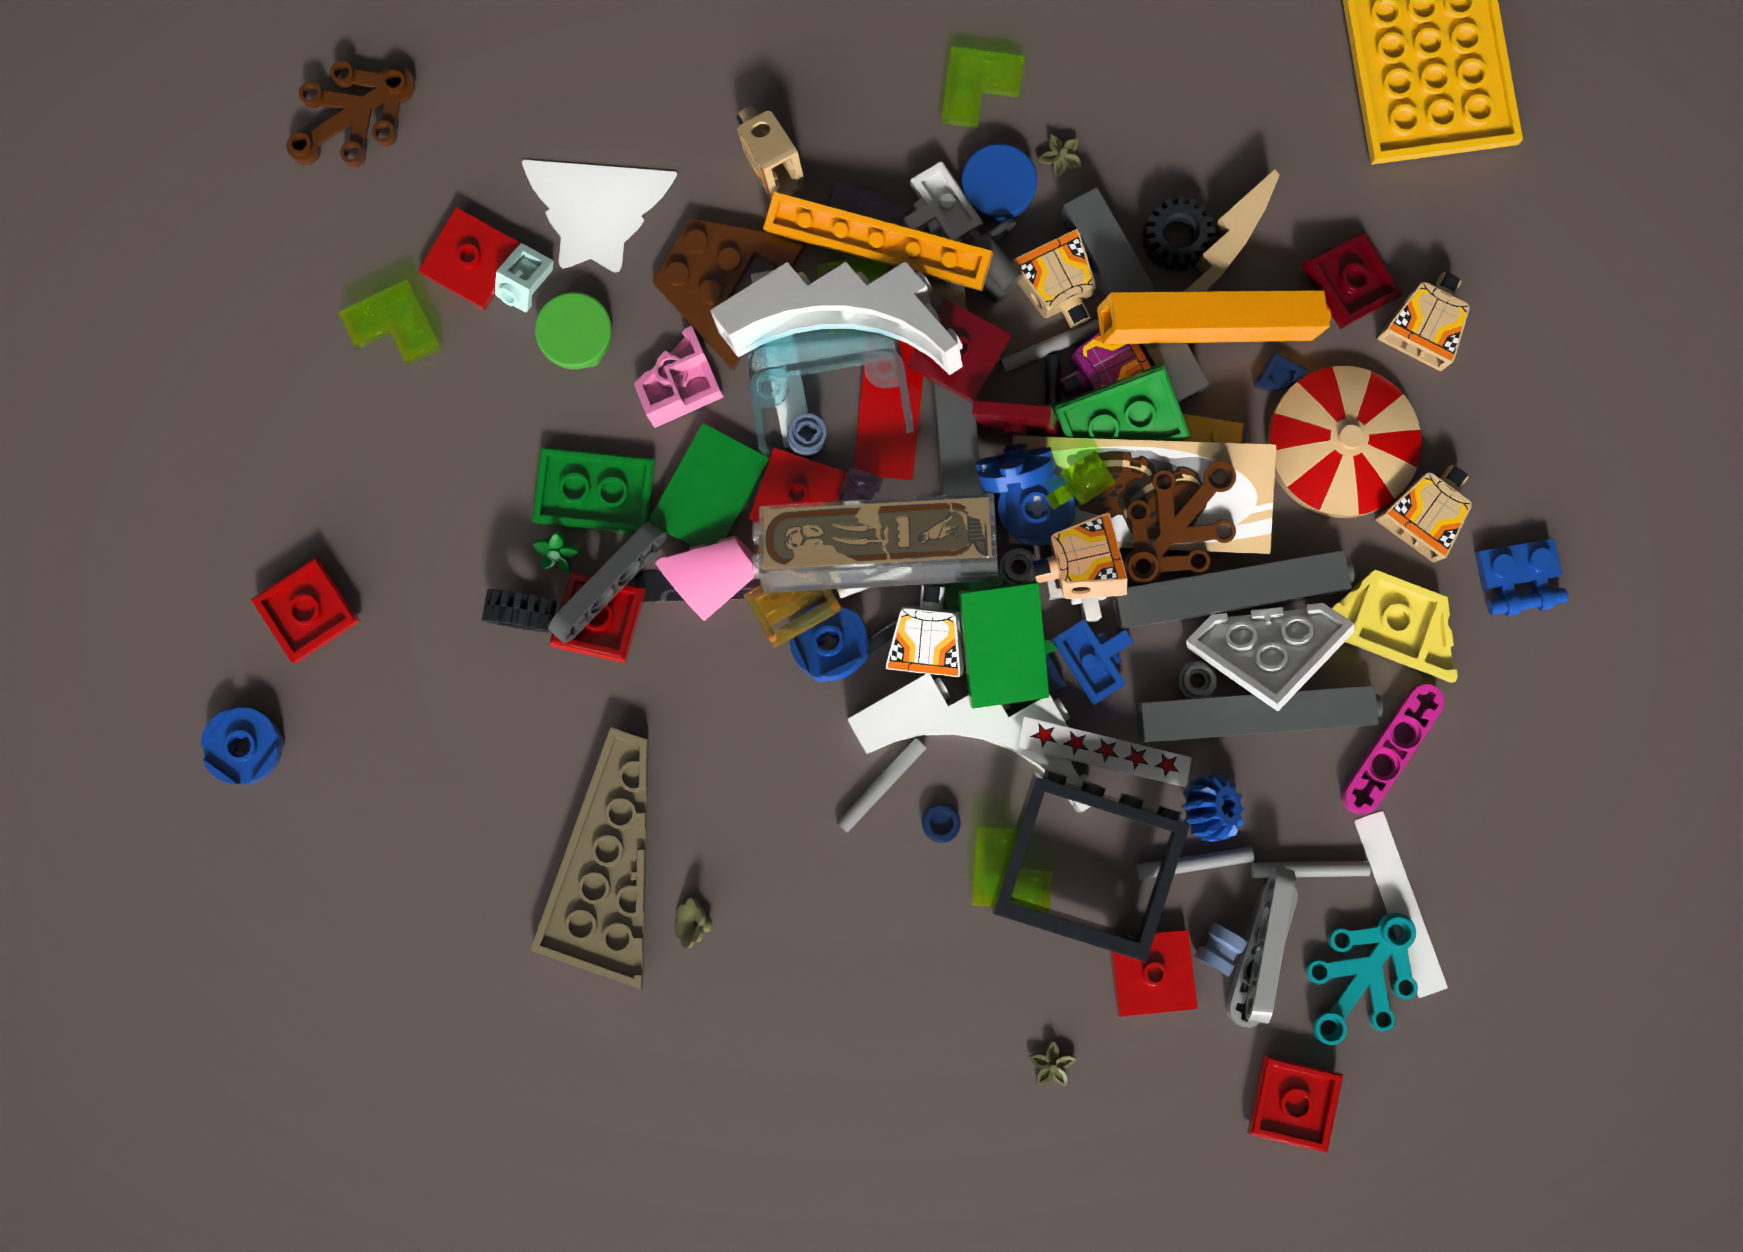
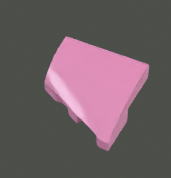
[634,326,723,428]
[655,535,762,621]

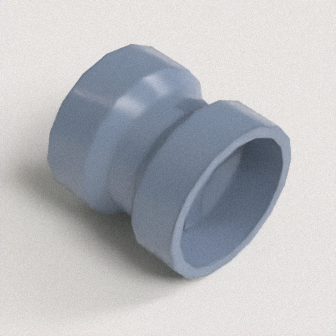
[787,413,826,457]
[1195,922,1248,977]

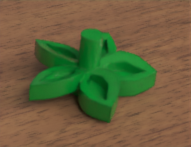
[533,531,580,573]

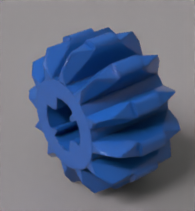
[1181,774,1246,842]

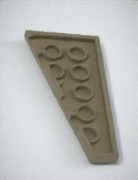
[530,727,649,989]

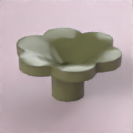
[675,898,712,948]

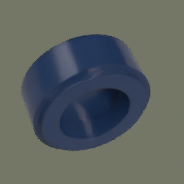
[922,804,961,843]

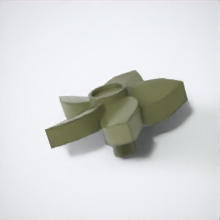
[1037,135,1083,180]
[1029,1039,1076,1086]

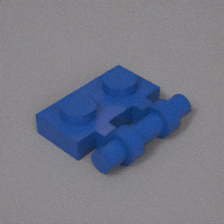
[1475,538,1568,616]

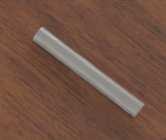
[1000,318,1100,373]
[836,738,927,833]
[1136,846,1254,880]
[1251,861,1371,878]

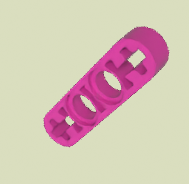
[1341,684,1445,814]

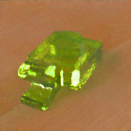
[1045,450,1116,509]

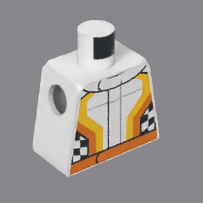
[886,585,965,677]

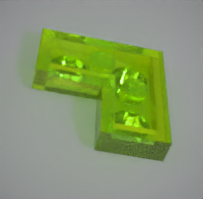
[941,46,1025,128]
[338,279,443,366]
[971,826,1053,909]

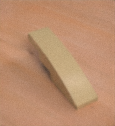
[1184,169,1280,292]

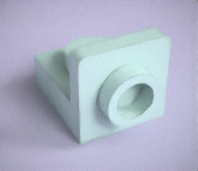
[495,243,553,312]

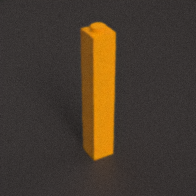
[1097,290,1331,344]

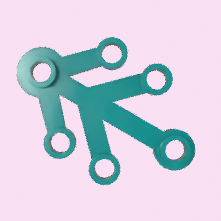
[1305,912,1418,1045]

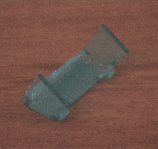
[748,329,914,457]

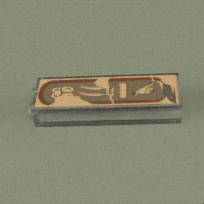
[752,493,998,593]

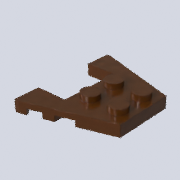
[652,218,806,370]

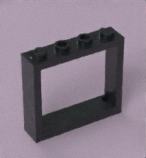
[991,769,1190,962]

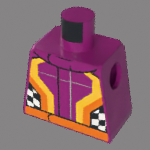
[1059,332,1152,399]

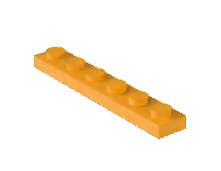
[763,192,993,291]

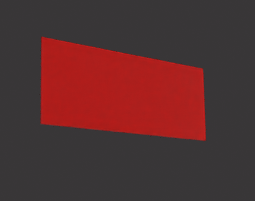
[853,331,923,481]

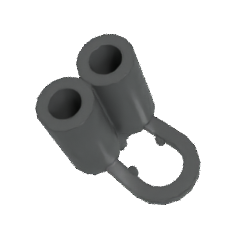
[962,218,1023,303]

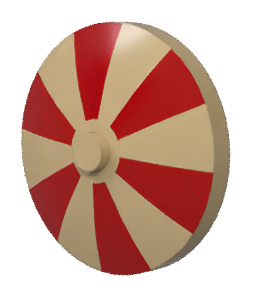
[1266,366,1422,518]

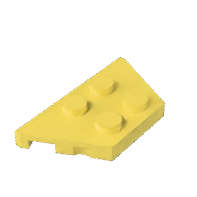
[1331,570,1458,683]

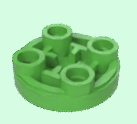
[535,292,613,369]

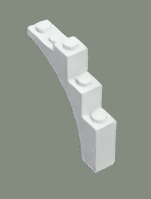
[710,261,963,375]
[847,674,1091,812]

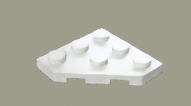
[1186,603,1354,711]

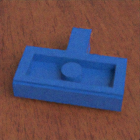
[1051,619,1134,705]

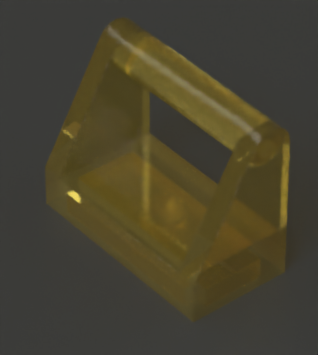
[743,566,842,649]

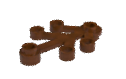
[286,61,415,168]
[1124,460,1236,585]

